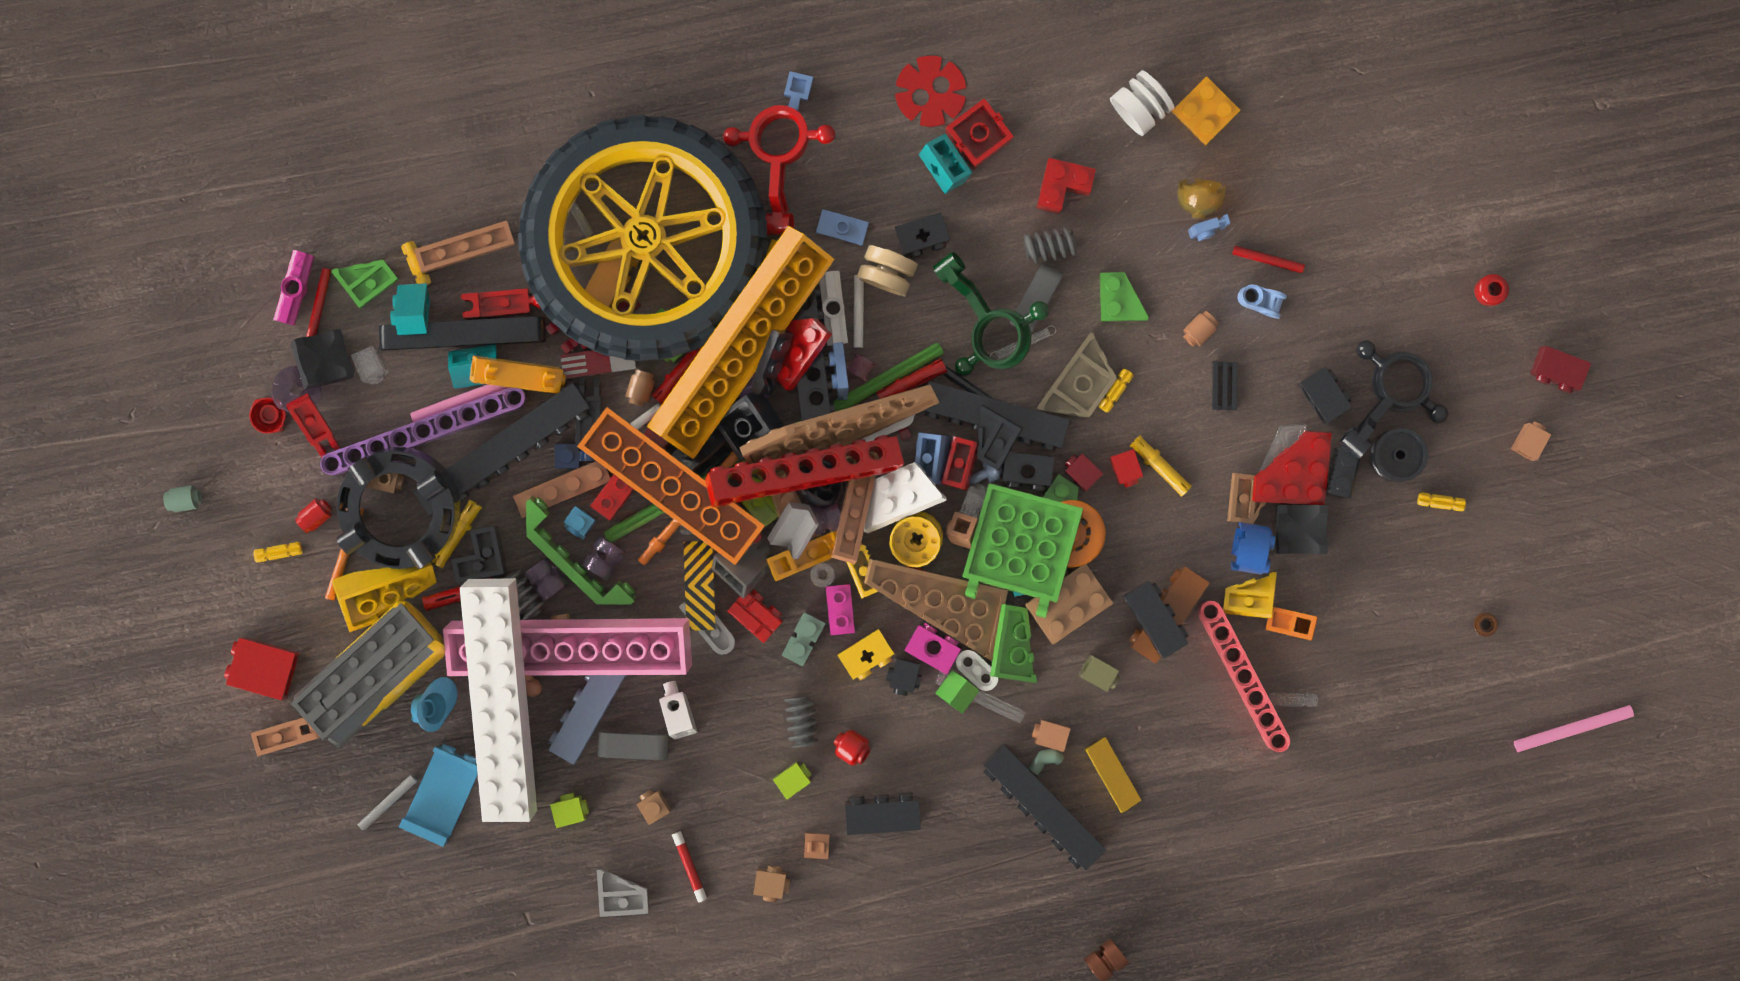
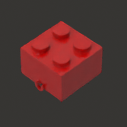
[945,98,1014,170]

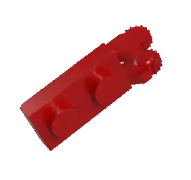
[286,393,341,457]

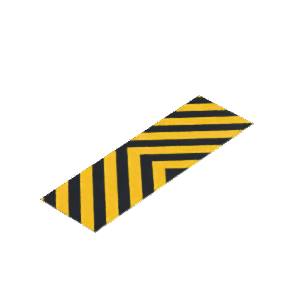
[683,541,716,631]

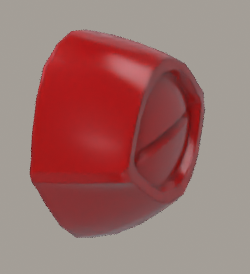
[249,397,286,434]

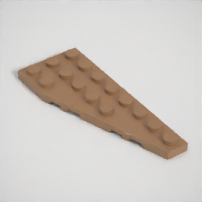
[739,385,939,482]

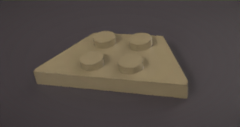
[1036,332,1117,418]

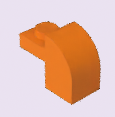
[1265,607,1318,641]

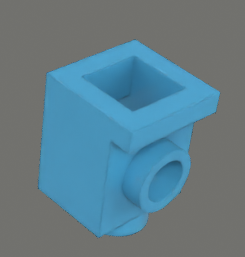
[564,506,598,540]

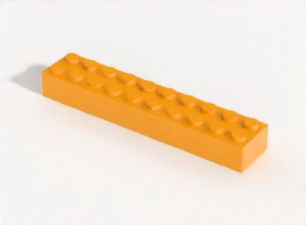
[647,226,835,459]

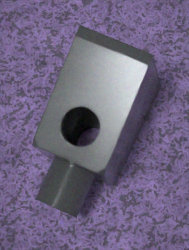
[711,542,772,599]

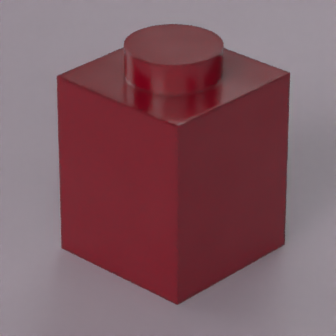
[1064,454,1103,492]

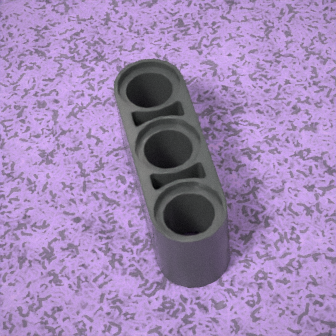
[1009,263,1063,333]
[598,732,669,760]

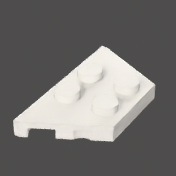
[864,462,946,533]

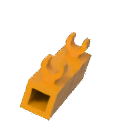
[470,355,566,394]

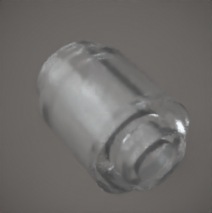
[810,563,835,587]

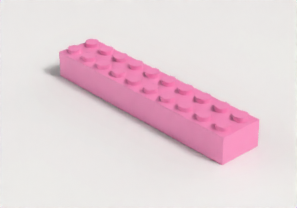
[443,618,692,676]

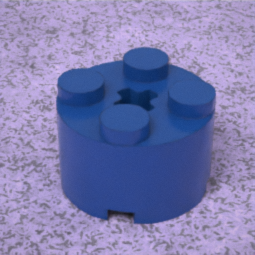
[1231,522,1275,575]

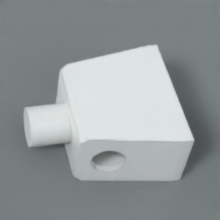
[659,681,698,740]

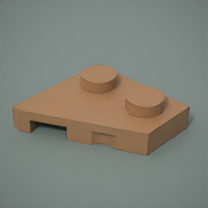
[1227,473,1266,524]

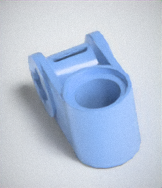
[1237,284,1287,319]

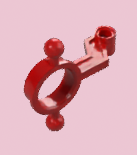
[723,105,836,235]

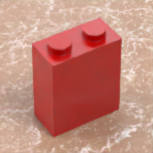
[224,637,300,701]

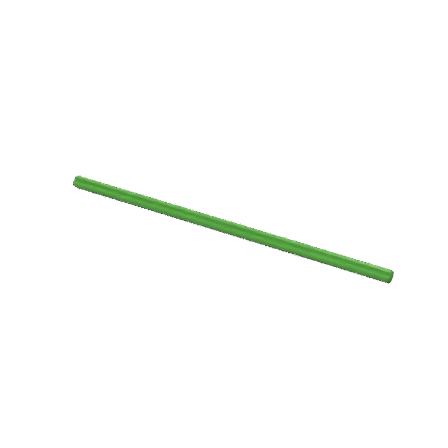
[604,343,943,543]

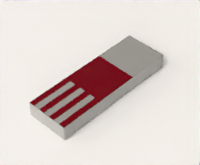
[561,350,636,379]

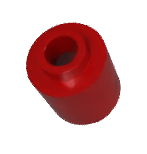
[295,498,332,533]

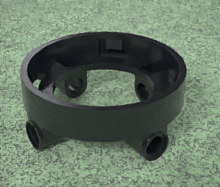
[337,447,460,569]

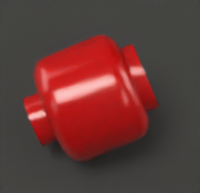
[1474,274,1509,307]
[834,730,871,766]

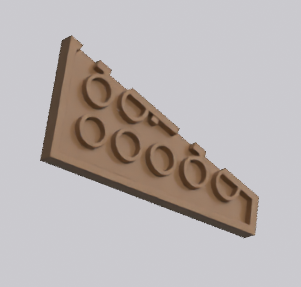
[864,559,1008,661]

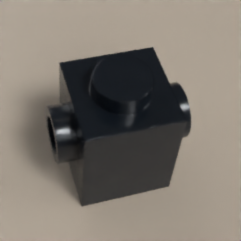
[886,658,922,696]

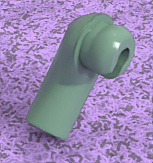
[1028,748,1064,775]

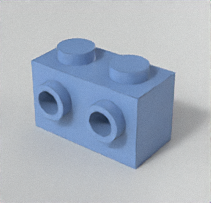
[915,432,951,484]

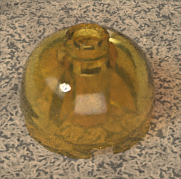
[1177,178,1227,219]

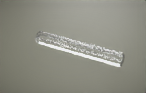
[935,672,1025,723]

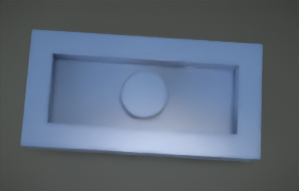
[816,209,869,246]

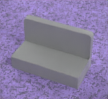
[768,502,819,559]

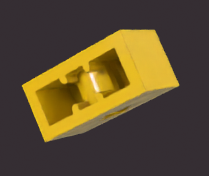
[838,629,894,681]

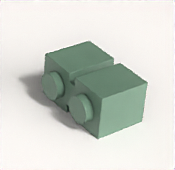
[782,612,826,666]

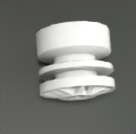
[1110,70,1174,136]

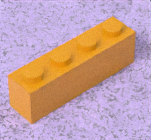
[585,238,641,308]

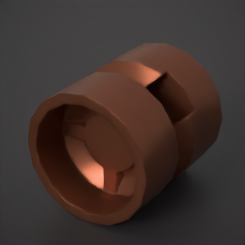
[1084,938,1129,981]

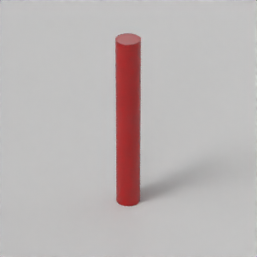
[1232,245,1305,273]
[306,268,332,337]

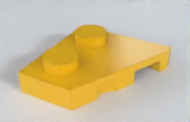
[1223,572,1277,618]

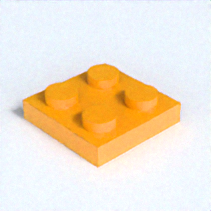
[1172,76,1240,145]

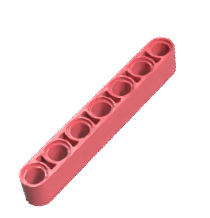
[1198,600,1290,752]

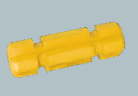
[401,241,431,286]
[1098,369,1134,412]
[1417,492,1466,511]
[254,542,302,562]

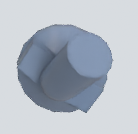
[970,462,1002,485]

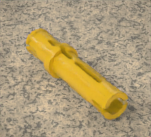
[1129,435,1192,496]
[431,499,483,568]

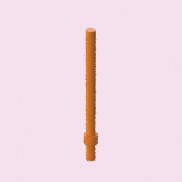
[638,451,738,566]

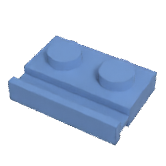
[1188,214,1230,241]
[829,342,848,401]

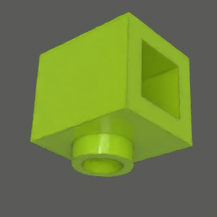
[550,792,589,828]

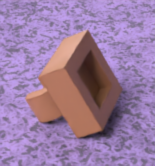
[804,832,830,859]

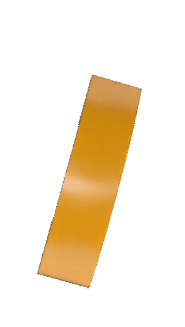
[766,530,863,582]

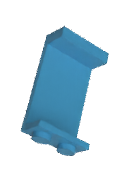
[399,744,478,847]

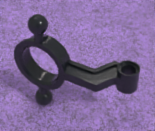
[1339,340,1448,459]

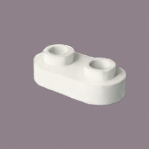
[956,650,998,691]

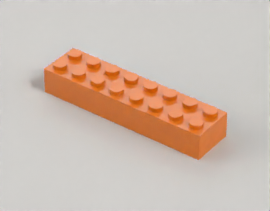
[577,407,765,565]

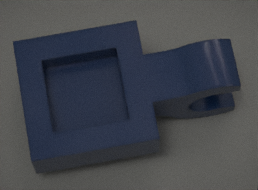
[555,444,596,469]

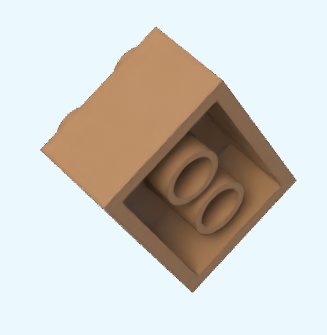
[1024,564,1113,644]

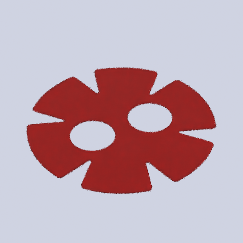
[895,56,966,127]

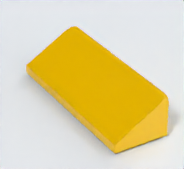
[1085,737,1141,813]

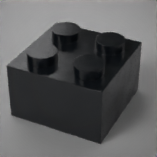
[717,392,785,461]

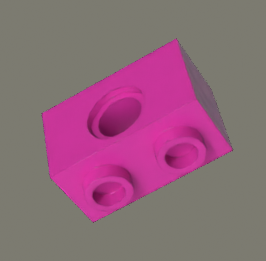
[826,584,855,635]
[904,623,961,674]

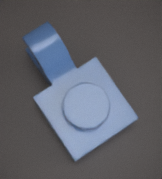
[784,71,813,111]

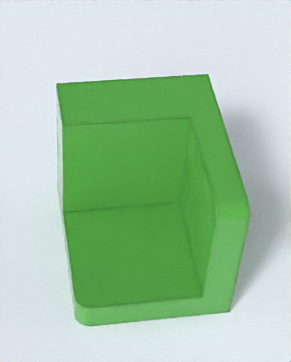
[935,671,979,714]

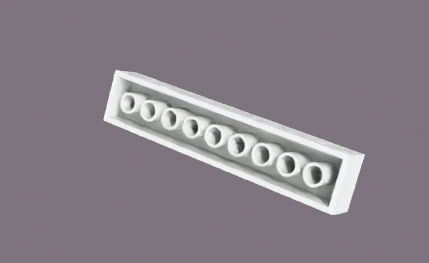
[460,578,537,822]

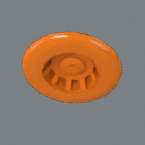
[1061,500,1106,567]

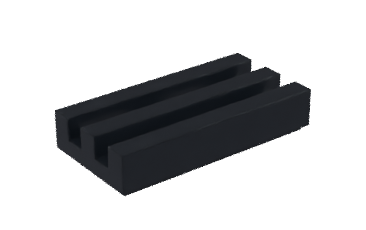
[1212,361,1238,410]

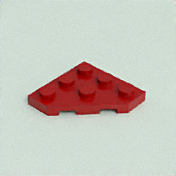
[775,318,832,391]
[1252,431,1332,505]

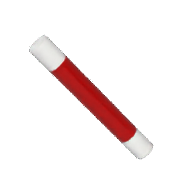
[672,831,707,902]

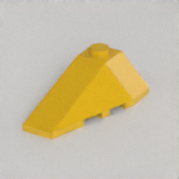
[331,562,437,632]

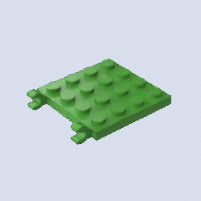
[963,483,1083,618]

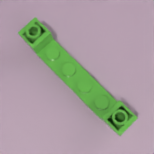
[526,495,636,605]

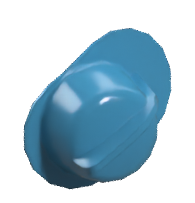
[411,677,458,732]

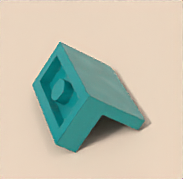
[448,344,498,388]

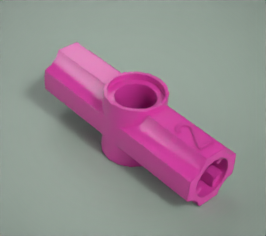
[273,250,315,326]

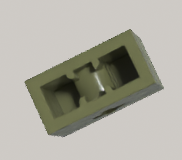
[1078,654,1120,692]

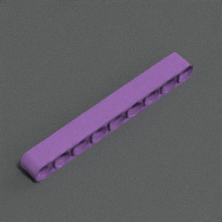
[320,387,528,475]

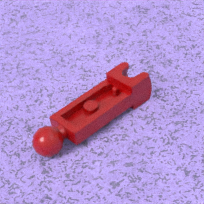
[461,288,541,319]

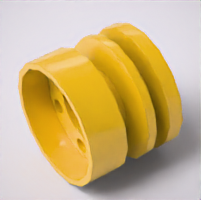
[890,512,943,567]

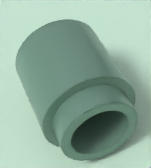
[163,485,202,513]

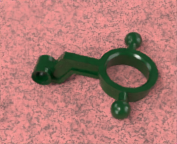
[933,252,1049,376]

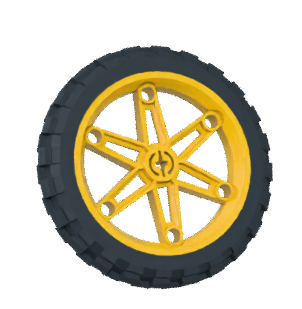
[518,115,768,361]

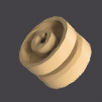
[857,245,918,297]

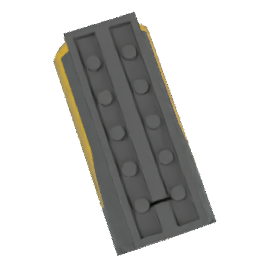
[291,601,445,749]

